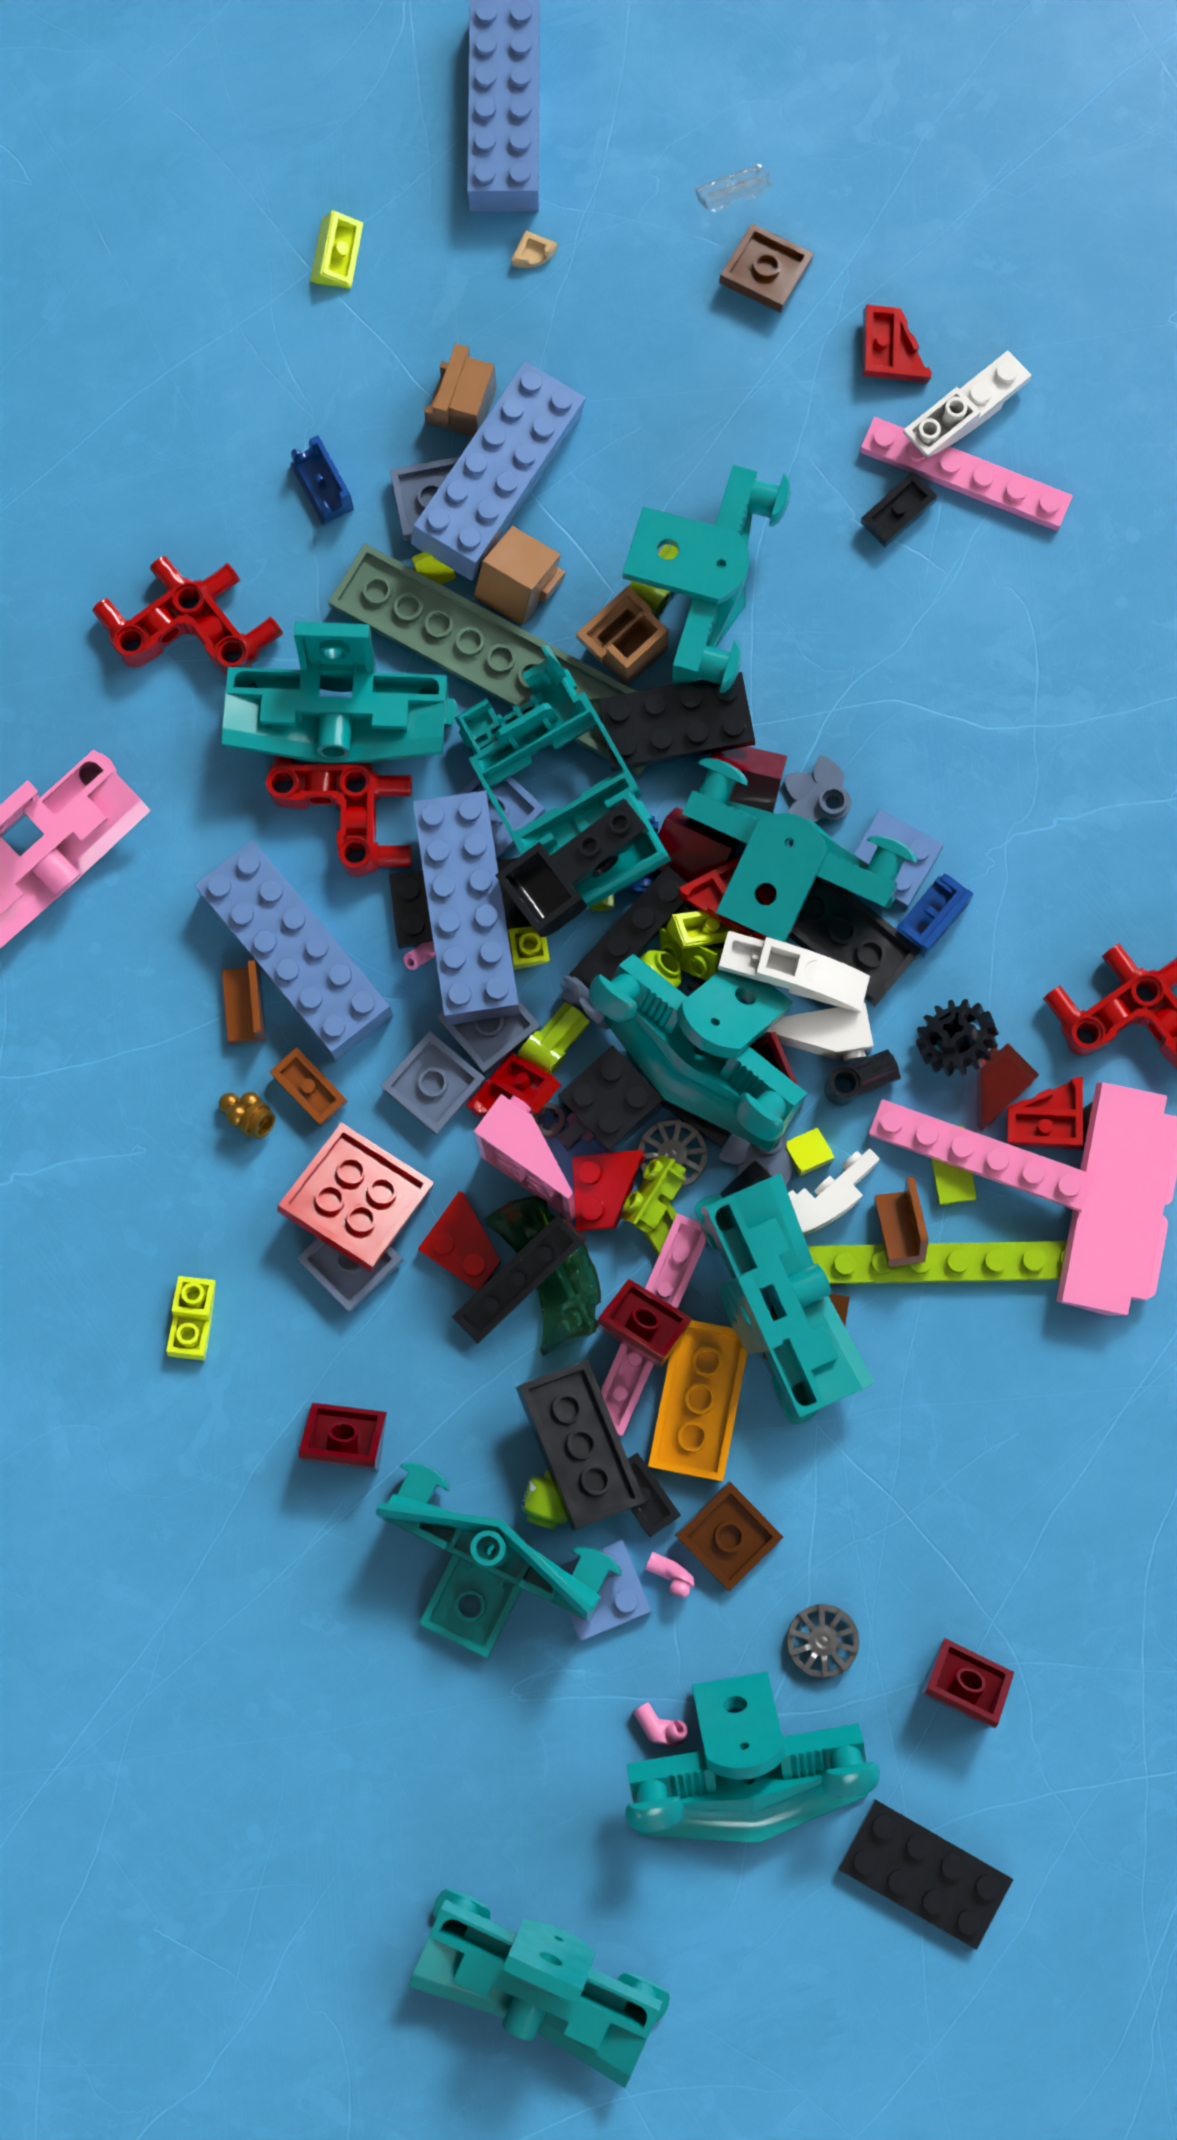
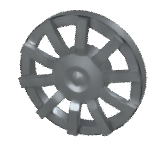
[638,1120,707,1189]
[787,1604,859,1678]

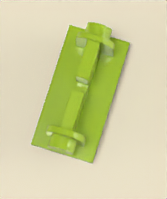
[659,928,723,981]
[620,1154,686,1234]

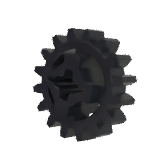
[916,999,999,1076]

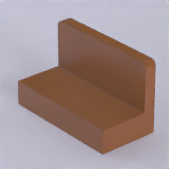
[222,960,266,1045]
[874,1176,928,1267]

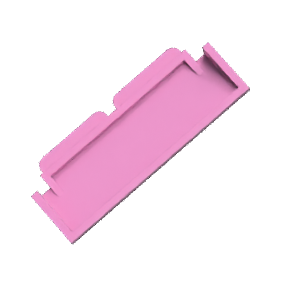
[1056,1082,1177,1316]

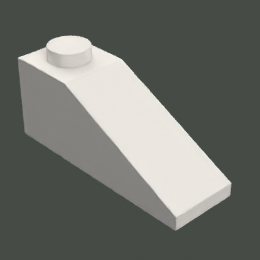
[759,1002,874,1063]

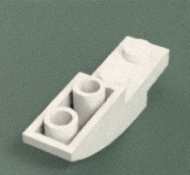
[903,350,1032,458]
[718,931,870,1012]
[788,1148,880,1237]

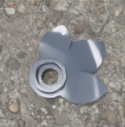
[785,755,851,823]
[560,975,609,1030]
[719,1133,794,1186]

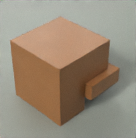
[424,343,497,437]
[474,526,566,626]
[576,586,669,687]

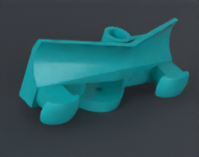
[622,465,791,693]
[221,622,458,764]
[682,758,917,943]
[589,954,808,1152]
[694,1173,875,1424]
[376,1462,622,1659]
[625,1671,880,1843]
[407,1888,670,2088]

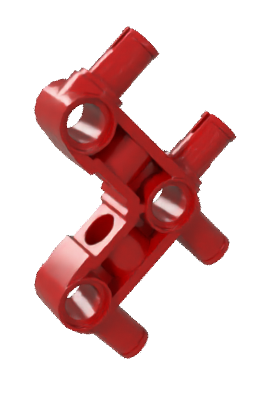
[92,556,283,676]
[266,755,412,877]
[1043,943,1177,1069]

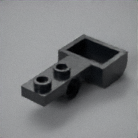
[495,799,650,937]

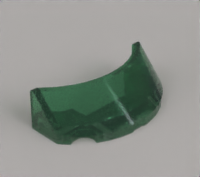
[484,1195,601,1356]

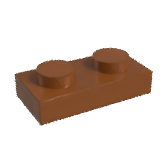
[270,1047,348,1127]

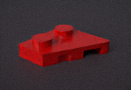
[862,304,932,383]
[678,856,771,936]
[466,1052,561,1116]
[1006,1077,1083,1150]
[572,1150,646,1232]
[418,1190,501,1292]

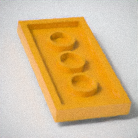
[648,1320,748,1482]

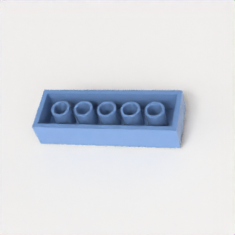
[467,0,540,211]
[411,361,586,580]
[413,790,520,1025]
[195,840,393,1061]

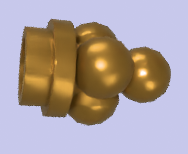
[218,1092,275,1139]

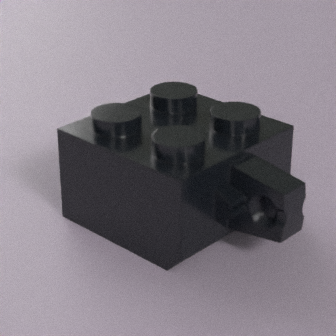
[557,1045,664,1153]

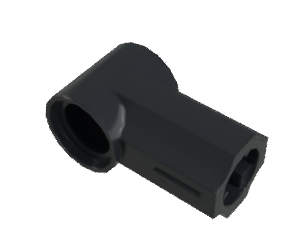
[824,1049,901,1106]

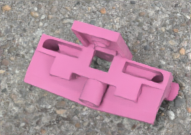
[0,749,151,949]

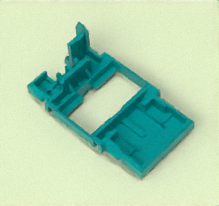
[454,645,671,911]

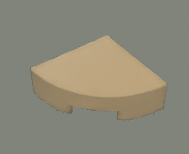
[511,230,558,268]

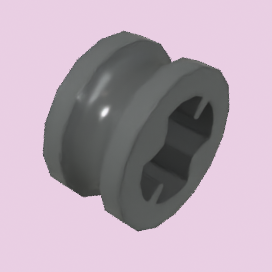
[532,1102,565,1139]

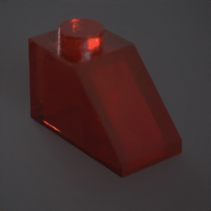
[977,1043,1039,1132]

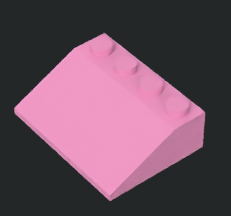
[474,1094,576,1222]

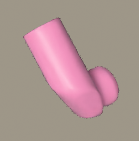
[403,941,435,970]
[645,1552,694,1598]
[633,1702,688,1746]

